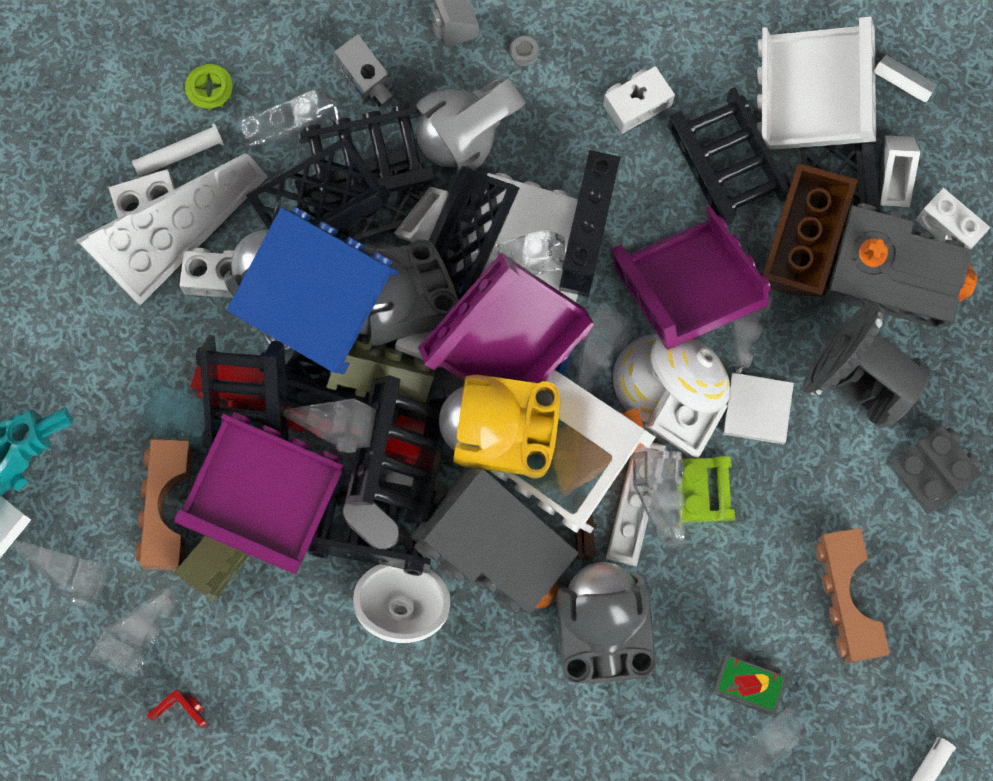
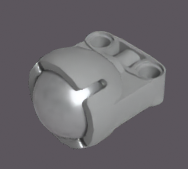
[415,76,526,173]

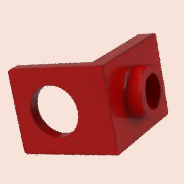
[146,689,209,728]

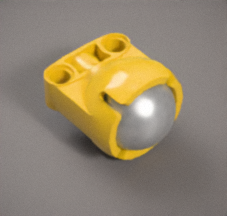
[439,375,560,479]

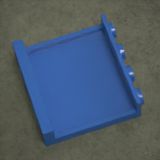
[226,206,399,374]

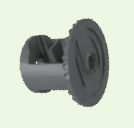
[803,302,930,428]

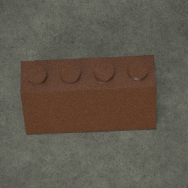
[763,163,858,297]

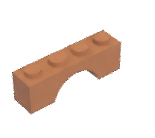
[136,439,193,571]
[815,528,890,664]

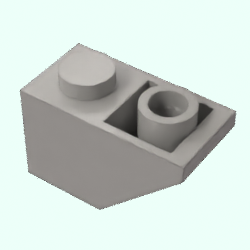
[431,0,479,48]

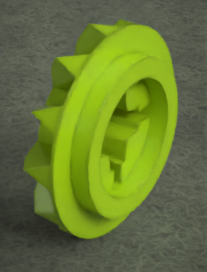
[185,64,234,111]

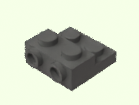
[889,425,982,514]

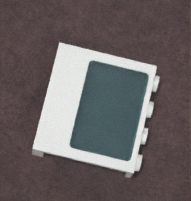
[491,370,655,533]

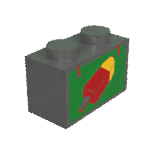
[710,652,788,716]

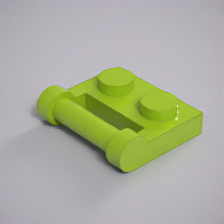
[674,456,735,523]

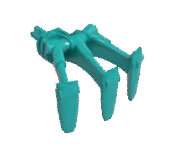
[0,407,74,496]

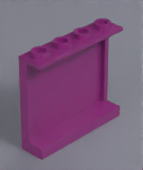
[611,206,771,350]
[418,252,594,383]
[174,412,344,575]

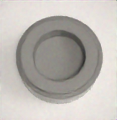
[509,35,539,66]

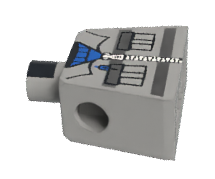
[333,34,393,108]

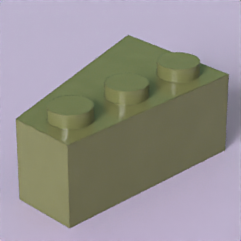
[326,337,439,403]
[174,535,250,602]

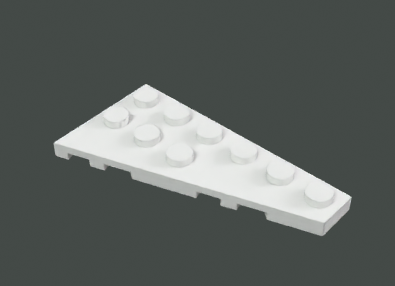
[76,154,268,305]

